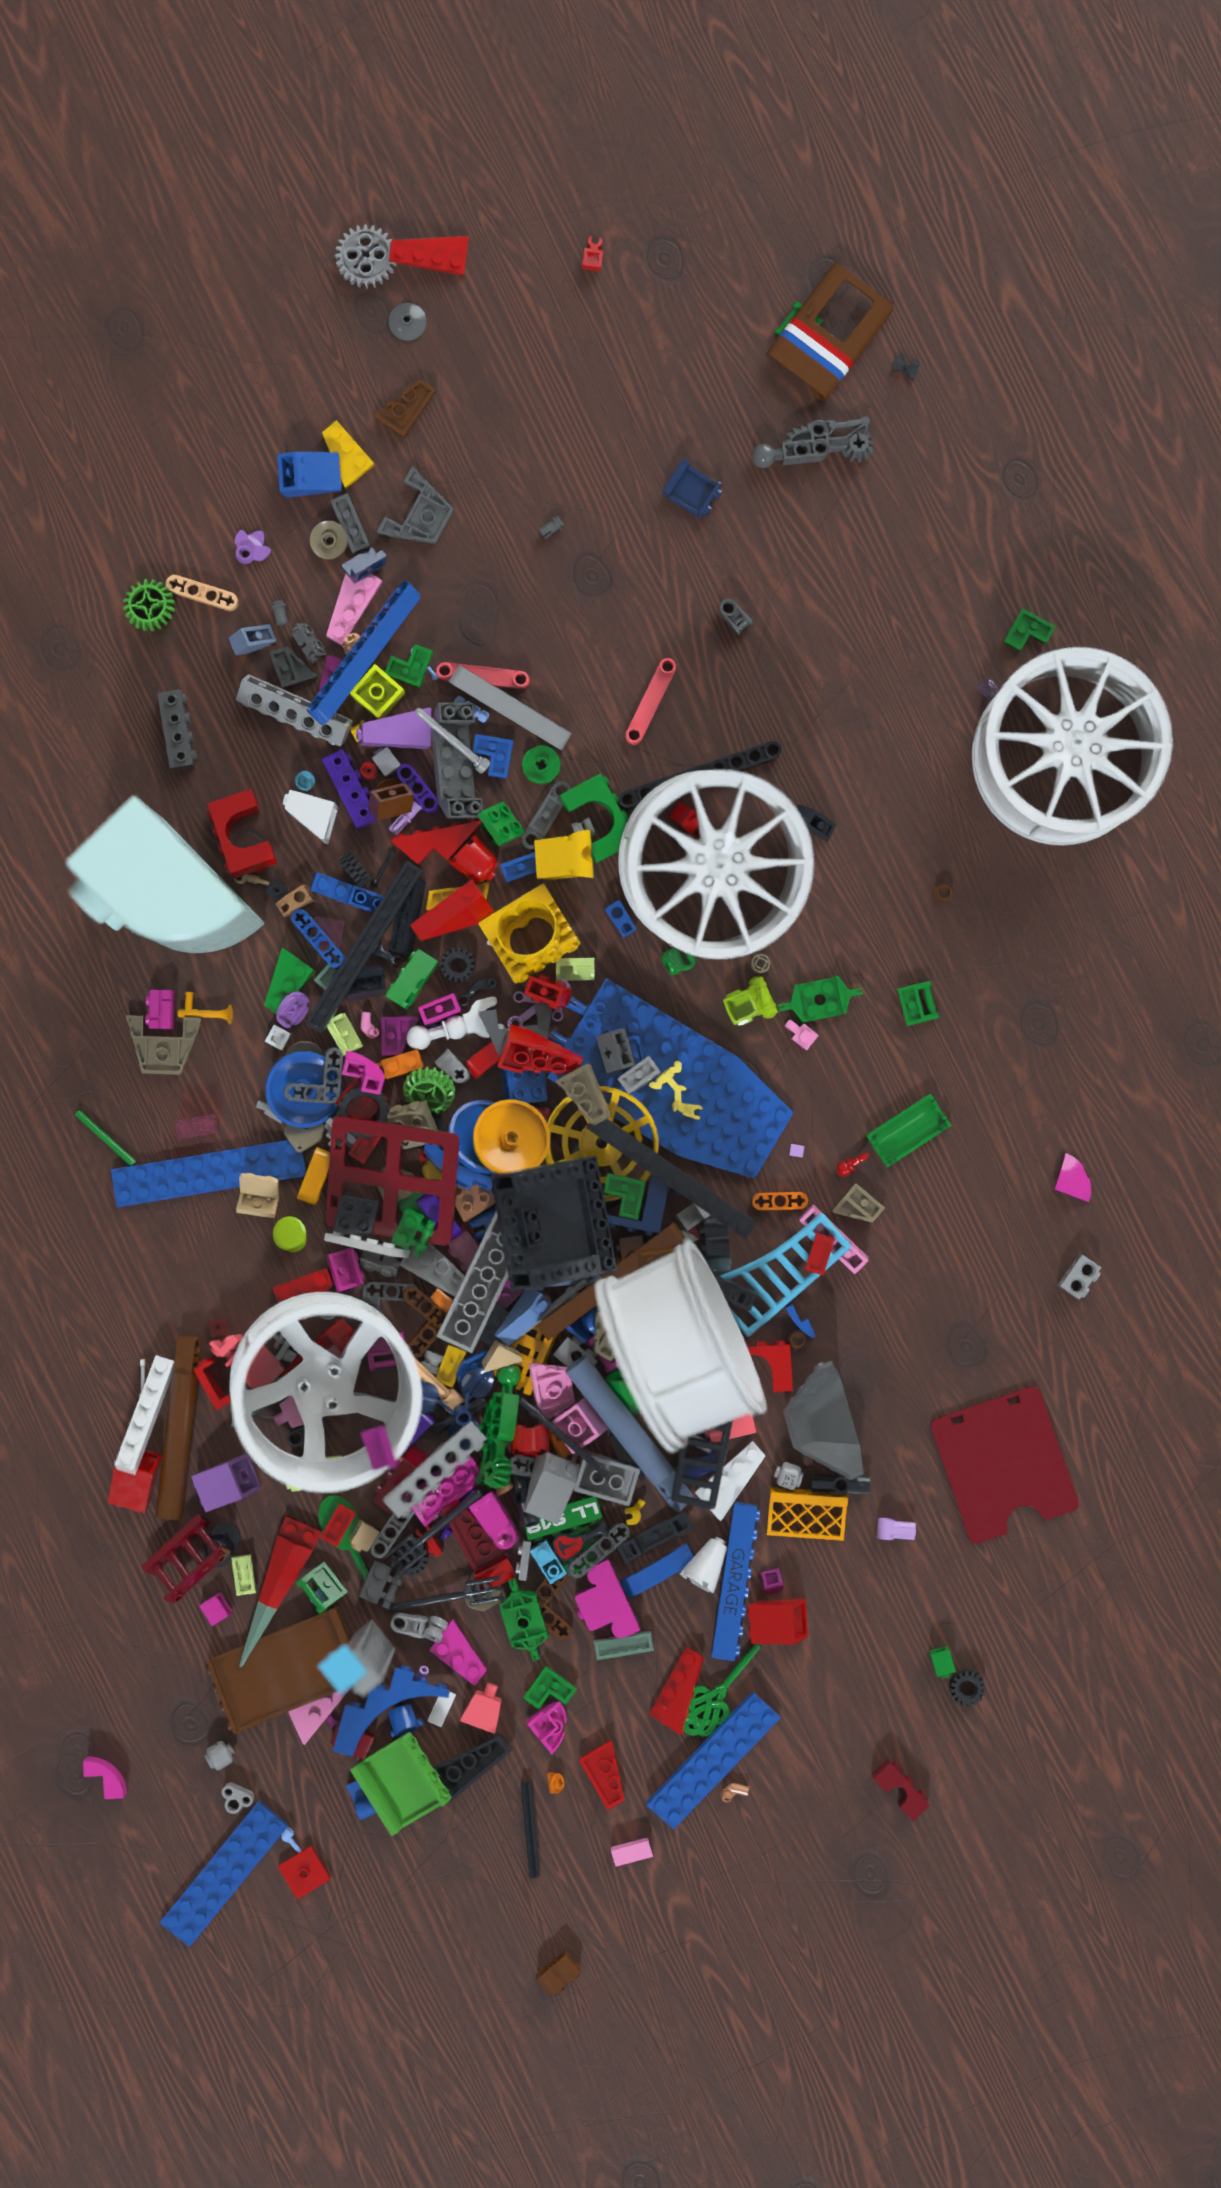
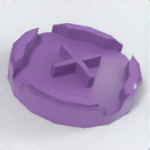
[276,991,309,1028]

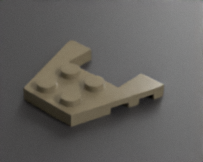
[126,1015,202,1075]

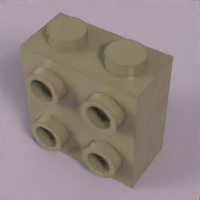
[387,1101,438,1150]

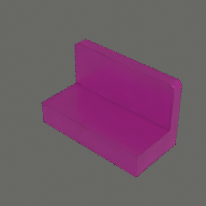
[361,1425,397,1470]

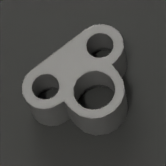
[222,1782,255,1814]

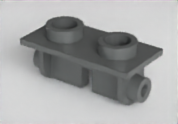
[291,623,326,662]

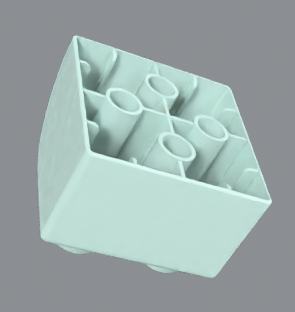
[66,796,264,953]

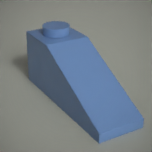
[495,1289,551,1346]

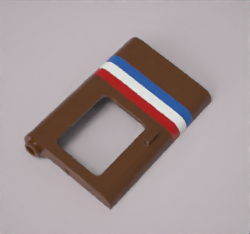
[765,263,894,401]

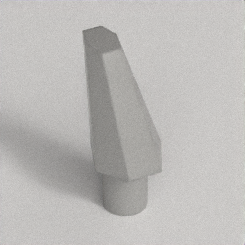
[256,1101,282,1123]

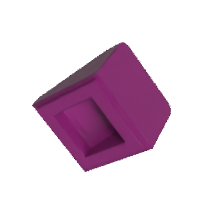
[760,1568,784,1595]

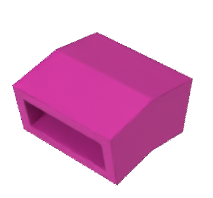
[199,1592,233,1626]

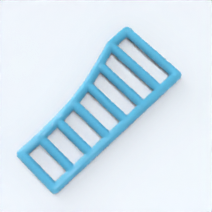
[720,1213,851,1337]

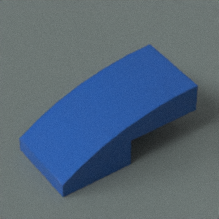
[785,1304,816,1338]

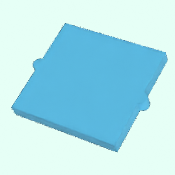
[318,1644,367,1694]

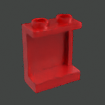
[194,1357,231,1411]

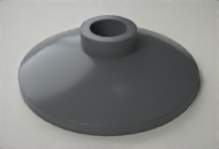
[389,303,427,341]

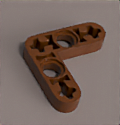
[402,1286,447,1358]
[534,1574,572,1640]

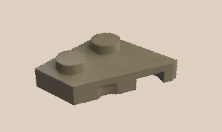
[832,1183,885,1223]
[593,1310,615,1361]

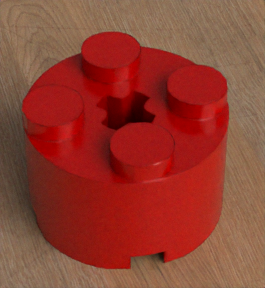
[511,1425,550,1458]

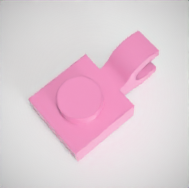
[784,1020,819,1050]

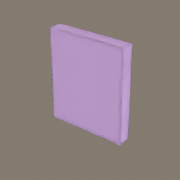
[789,1144,805,1158]

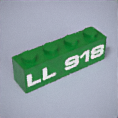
[525,1495,603,1542]

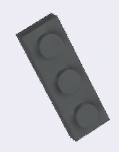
[330,493,370,555]

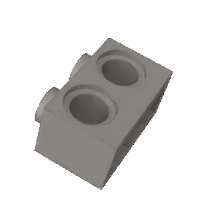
[1057,1254,1101,1299]

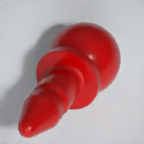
[837,1153,869,1176]

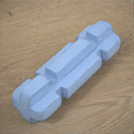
[454,696,489,723]

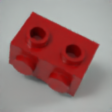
[524,974,572,1009]

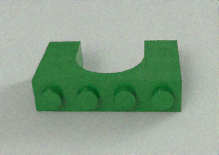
[558,773,628,864]

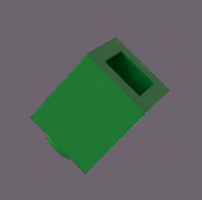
[929,1646,956,1678]

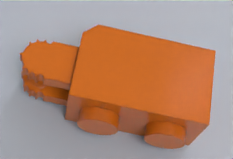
[376,1049,425,1079]

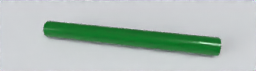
[75,1110,136,1166]

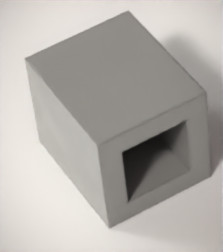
[372,747,401,779]

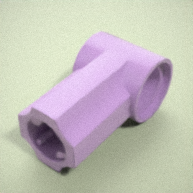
[876,1518,916,1540]

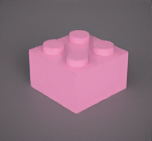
[552,1398,608,1454]

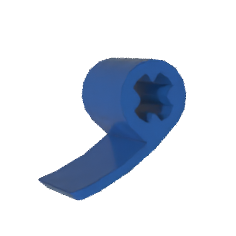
[346,1780,377,1820]

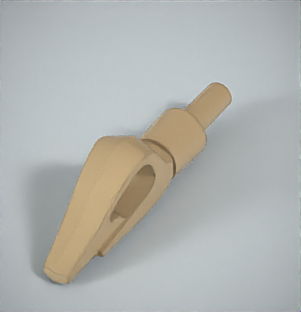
[231,874,270,886]

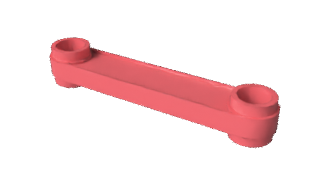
[626,658,676,745]
[436,662,530,689]

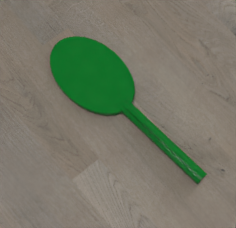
[318,1495,381,1599]

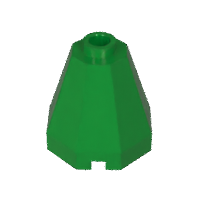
[606,1368,641,1415]

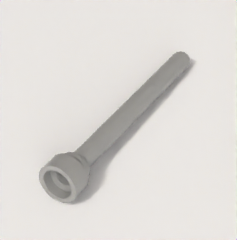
[415,708,490,773]

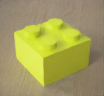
[350,664,406,720]

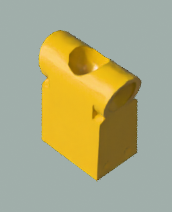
[534,830,594,880]

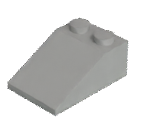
[573,1450,640,1506]
[524,1452,580,1524]

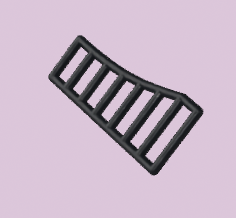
[671,1420,733,1510]

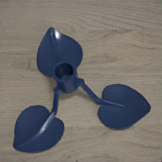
[420,1367,494,1450]

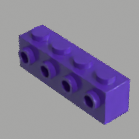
[322,749,377,830]

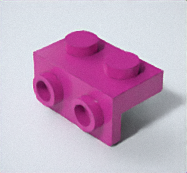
[326,1247,364,1292]

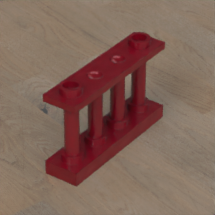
[141,1514,231,1604]

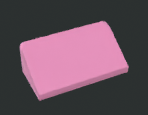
[611,1837,653,1866]

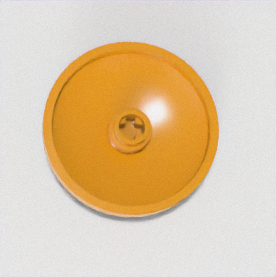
[473,1100,550,1174]

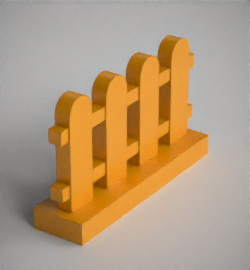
[494,1326,558,1395]

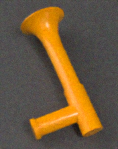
[178,992,233,1025]

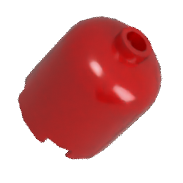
[449,835,498,884]

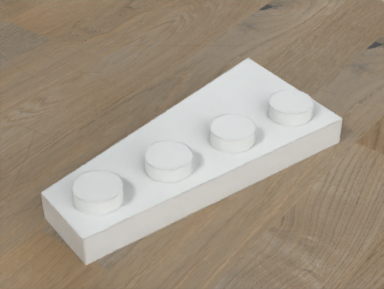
[324,1232,410,1258]
[695,1441,765,1521]

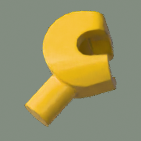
[625,1498,646,1525]

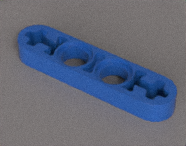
[291,909,345,969]

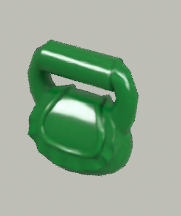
[661,946,697,975]

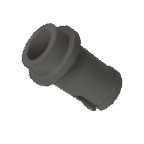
[539,516,564,539]
[271,600,288,626]

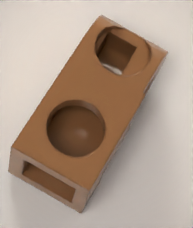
[276,885,315,917]

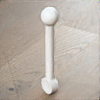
[139,1359,145,1398]

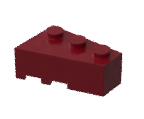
[373,1444,429,1514]

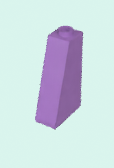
[356,708,431,749]

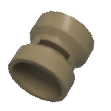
[750,954,770,974]

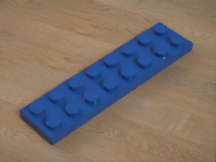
[645,1691,781,1829]
[160,1801,288,1947]

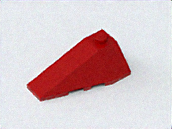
[410,880,495,941]
[497,1024,583,1074]

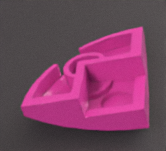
[1054,1153,1091,1202]
[525,1700,567,1754]

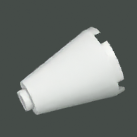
[680,1537,727,1594]

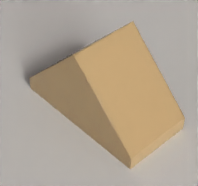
[482,1339,523,1372]

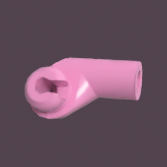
[360,1012,379,1039]

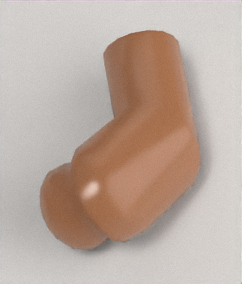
[721,1783,749,1802]

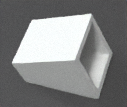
[283,790,338,844]

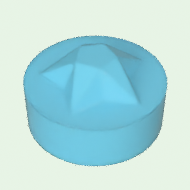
[295,771,315,791]

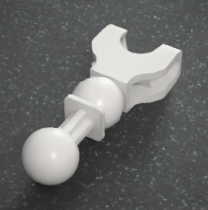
[407,997,505,1050]

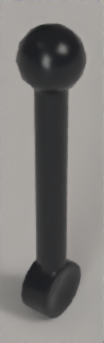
[371,851,396,886]

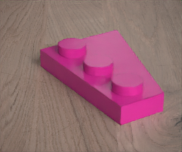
[429,1619,487,1686]

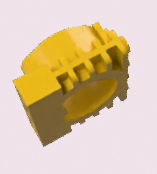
[478,883,580,983]

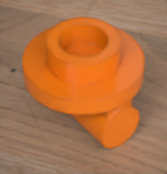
[547,1772,564,1794]

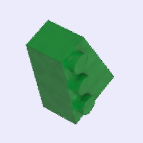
[264,948,316,1014]
[386,949,439,1010]

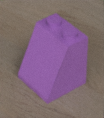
[191,1453,261,1512]

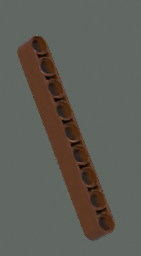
[536,1222,685,1341]

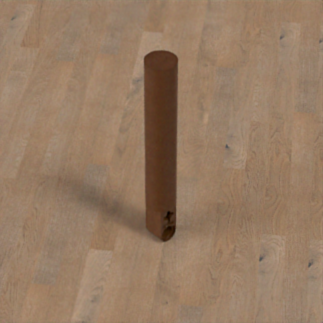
[155,1335,202,1520]

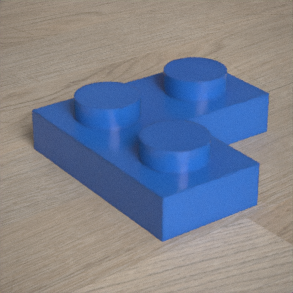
[473,734,514,779]

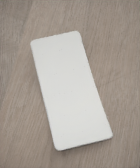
[428,1692,456,1727]

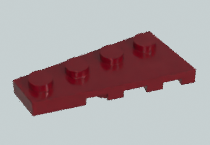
[441,1499,510,1575]

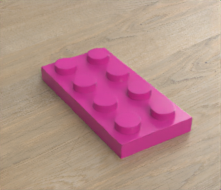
[404,1449,480,1527]

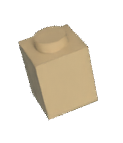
[348,1520,379,1552]

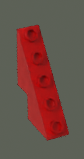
[391,818,482,867]

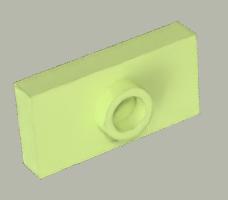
[231,1554,257,1596]

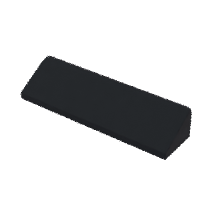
[389,880,426,956]

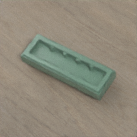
[594,1630,654,1660]

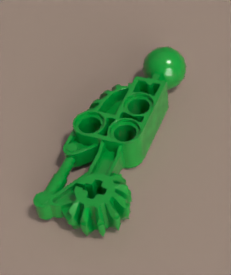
[476,1364,521,1488]

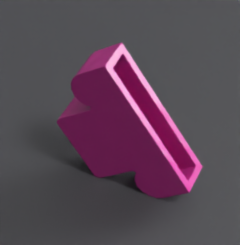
[575,1557,640,1638]

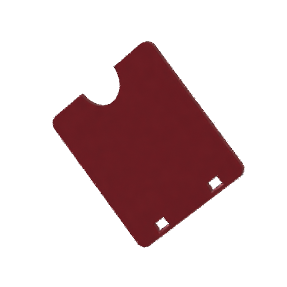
[930,1386,1079,1544]

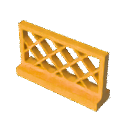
[767,1487,848,1541]

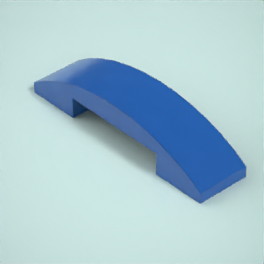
[619,1543,694,1598]

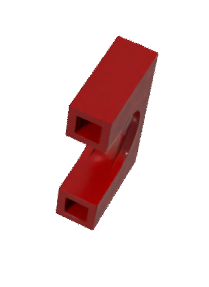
[207,789,277,879]
[745,1340,793,1392]

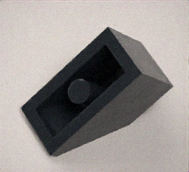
[796,804,836,842]

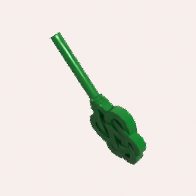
[684,1644,761,1737]

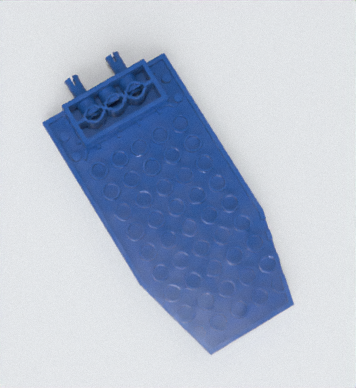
[547,978,793,1179]

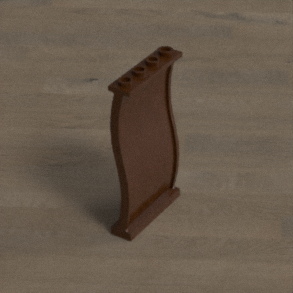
[206,1606,351,1734]

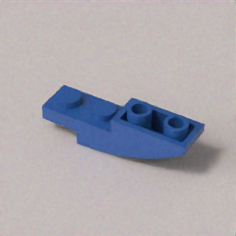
[309,872,384,913]
[424,1144,492,1191]

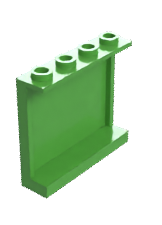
[350,1731,451,1836]

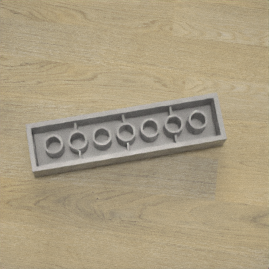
[437,1211,508,1353]
[347,1619,396,1696]

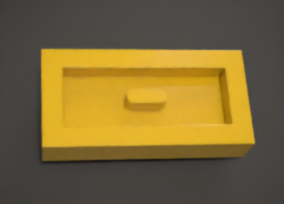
[436,1344,467,1388]

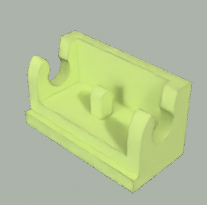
[556,958,595,981]
[327,1013,363,1056]

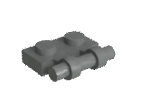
[358,1560,403,1610]

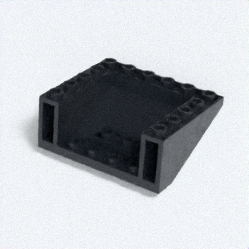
[490,1155,617,1290]

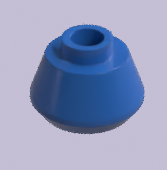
[582,1308,600,1334]

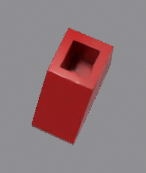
[668,802,700,840]

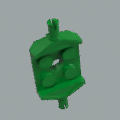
[778,976,863,1023]
[499,1578,549,1661]

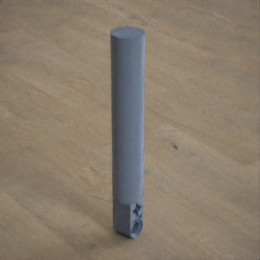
[565,1355,693,1512]

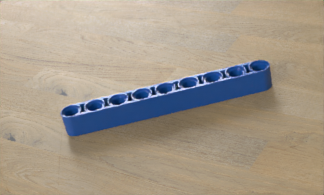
[307,581,421,725]

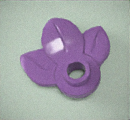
[235,530,271,564]

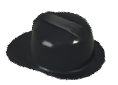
[202,1522,240,1567]

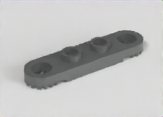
[522,781,571,850]

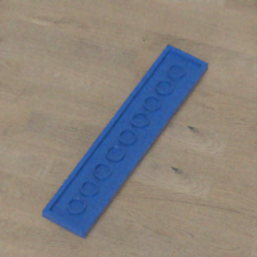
[111,1140,307,1207]

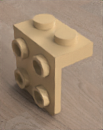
[236,1173,279,1218]

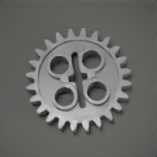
[335,224,397,289]

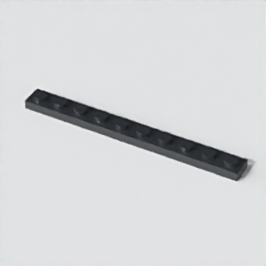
[305,860,423,1034]
[586,1119,757,1239]

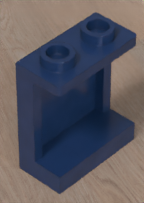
[662,458,723,519]

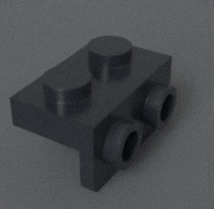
[347,966,387,1001]

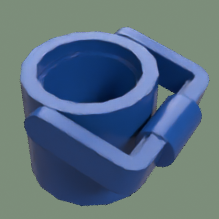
[388,1704,424,1737]

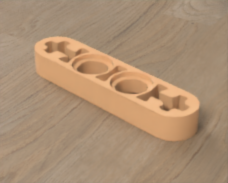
[166,575,239,611]

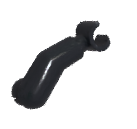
[373,941,404,968]
[458,977,497,1006]

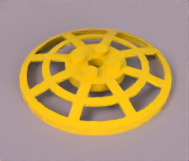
[544,1086,659,1202]

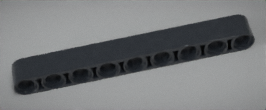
[619,741,782,810]

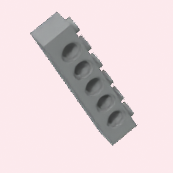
[236,674,353,747]
[382,1421,487,1518]

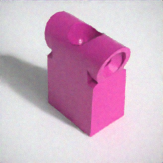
[468,1490,520,1549]

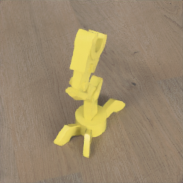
[649,1060,703,1120]

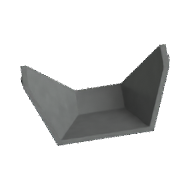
[783,1361,864,1479]

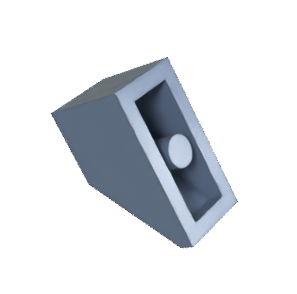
[229,624,277,655]

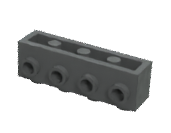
[157,689,198,771]

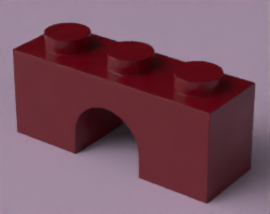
[872,1759,930,1821]

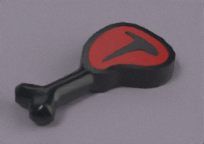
[553,1521,609,1561]

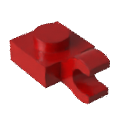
[416,1524,443,1557]

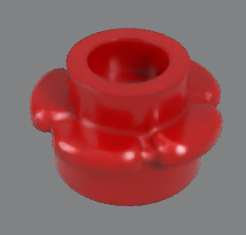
[359,761,378,780]

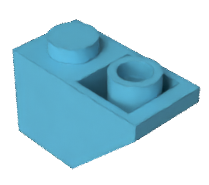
[530,1538,567,1584]

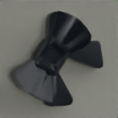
[892,354,920,380]

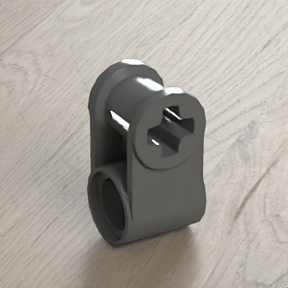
[719,599,753,636]

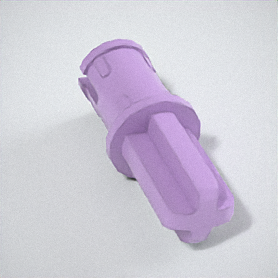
[389,800,422,835]

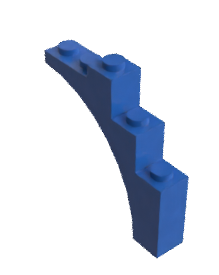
[333,1665,451,1756]

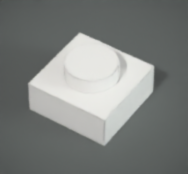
[265,1025,292,1051]

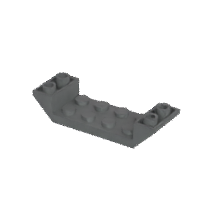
[431,703,483,818]

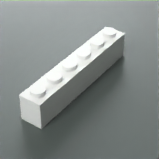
[115,1355,174,1475]

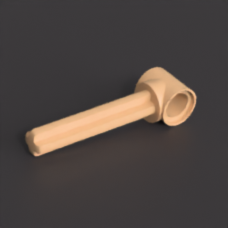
[413,1357,465,1413]

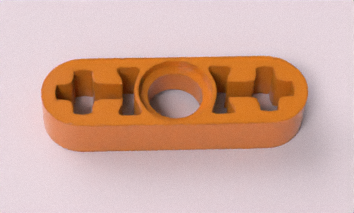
[752,1192,808,1210]

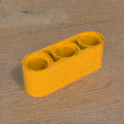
[297,1147,330,1206]

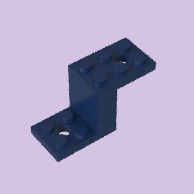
[607,1176,708,1236]

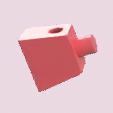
[460,1683,502,1734]

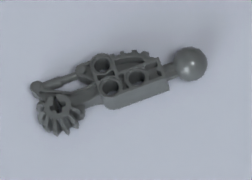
[751,416,874,469]

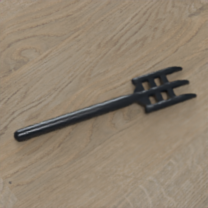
[384,1490,482,1575]
[389,1577,506,1612]

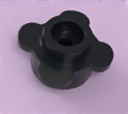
[265,879,288,902]

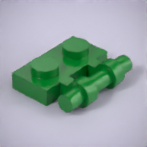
[391,1208,435,1257]

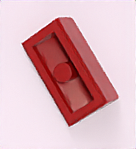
[473,1558,517,1595]

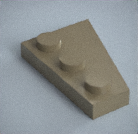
[556,1064,611,1125]

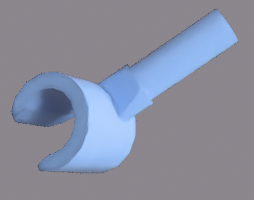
[282,1827,301,1853]

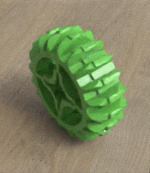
[123,579,175,631]
[403,1066,455,1114]

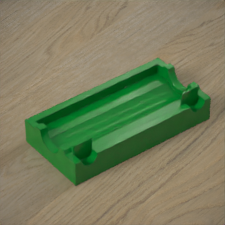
[865,1093,952,1168]

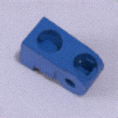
[604,900,637,938]

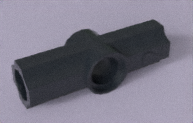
[513,1474,539,1528]
[811,1474,870,1494]

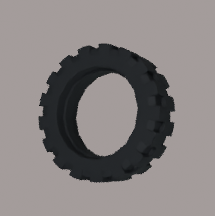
[338,1087,389,1138]

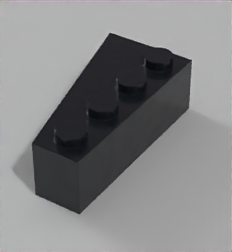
[432,1733,514,1802]

